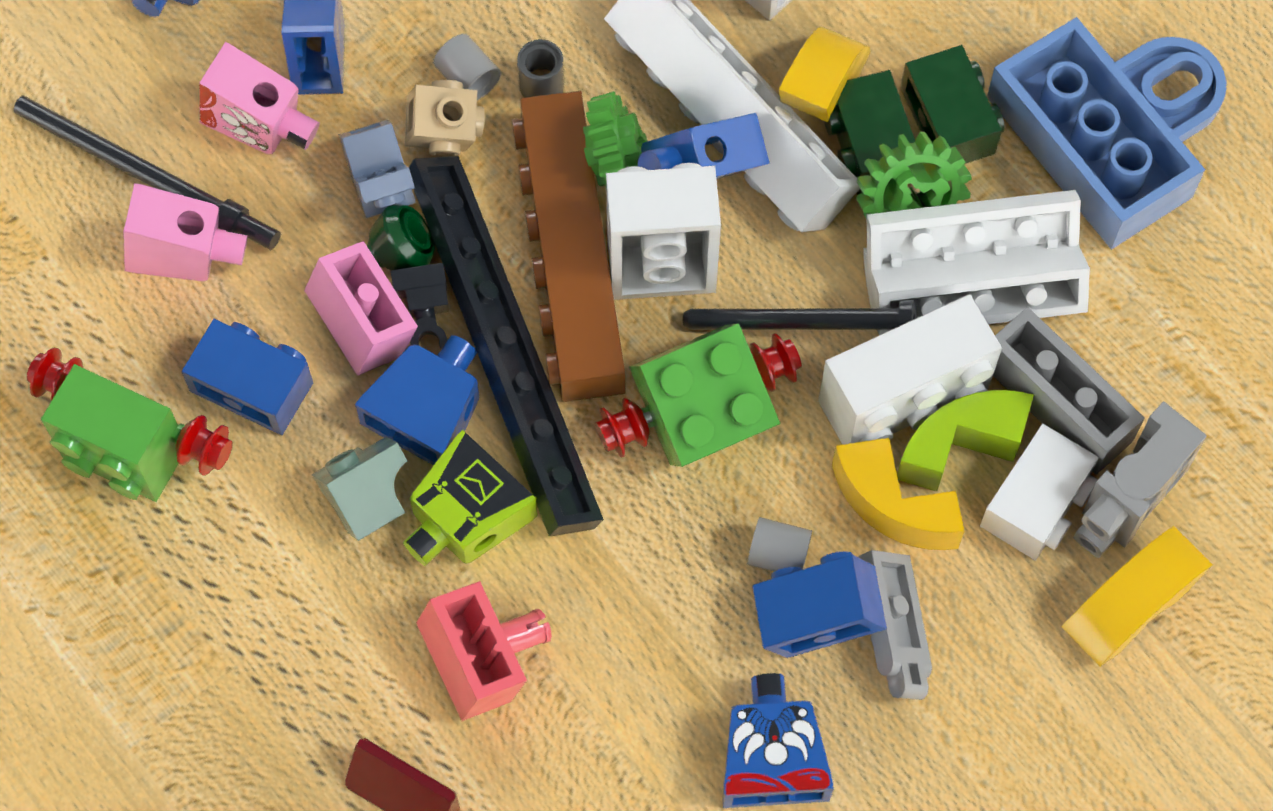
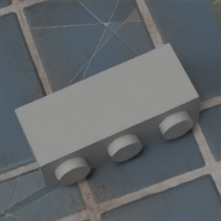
[993,307,1145,475]

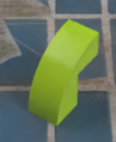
[897,390,1034,491]

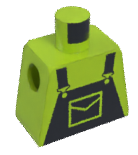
[403,430,538,566]

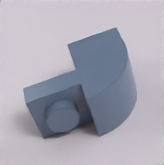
[338,120,416,218]

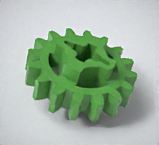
[583,91,648,187]
[856,132,972,220]

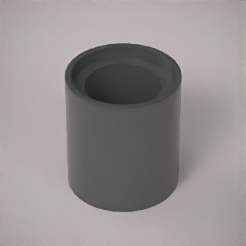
[517,39,564,98]

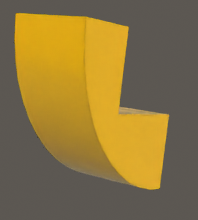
[779,26,871,122]
[832,438,965,550]
[1061,526,1213,667]

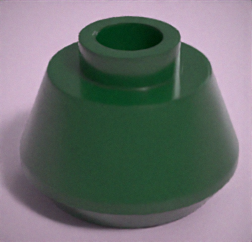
[367,203,435,271]

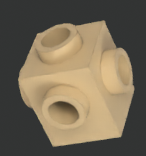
[405,80,485,157]

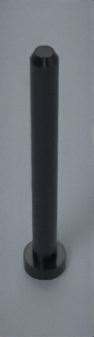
[683,300,917,330]

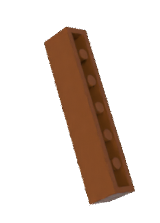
[512,91,626,402]

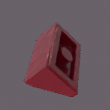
[345,738,460,811]

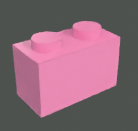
[304,241,418,376]

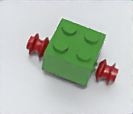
[595,323,802,467]
[27,347,233,502]

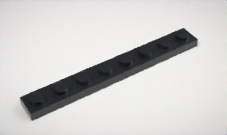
[409,156,604,537]

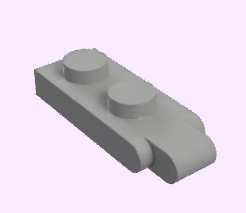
[858,550,932,700]

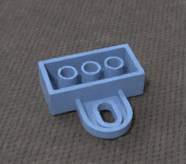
[987,17,1226,250]

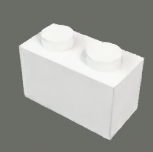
[980,424,1099,561]

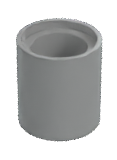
[434,34,501,100]
[747,517,812,571]

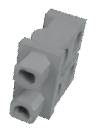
[1073,401,1207,558]

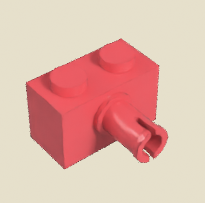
[416,581,552,721]

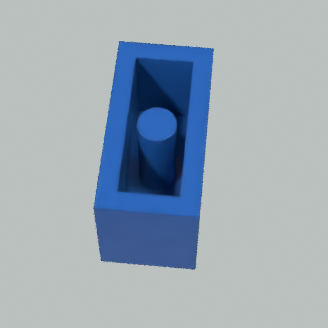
[181,319,313,436]
[752,552,887,658]

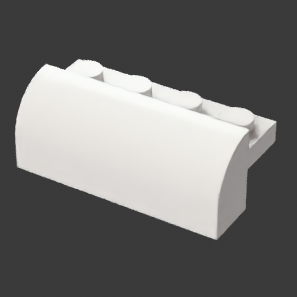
[863,190,1090,336]

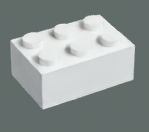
[606,163,721,300]
[818,294,1002,445]

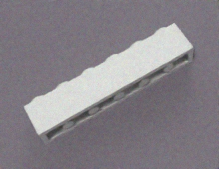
[604,0,860,232]

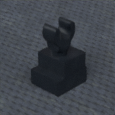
[390,263,449,350]

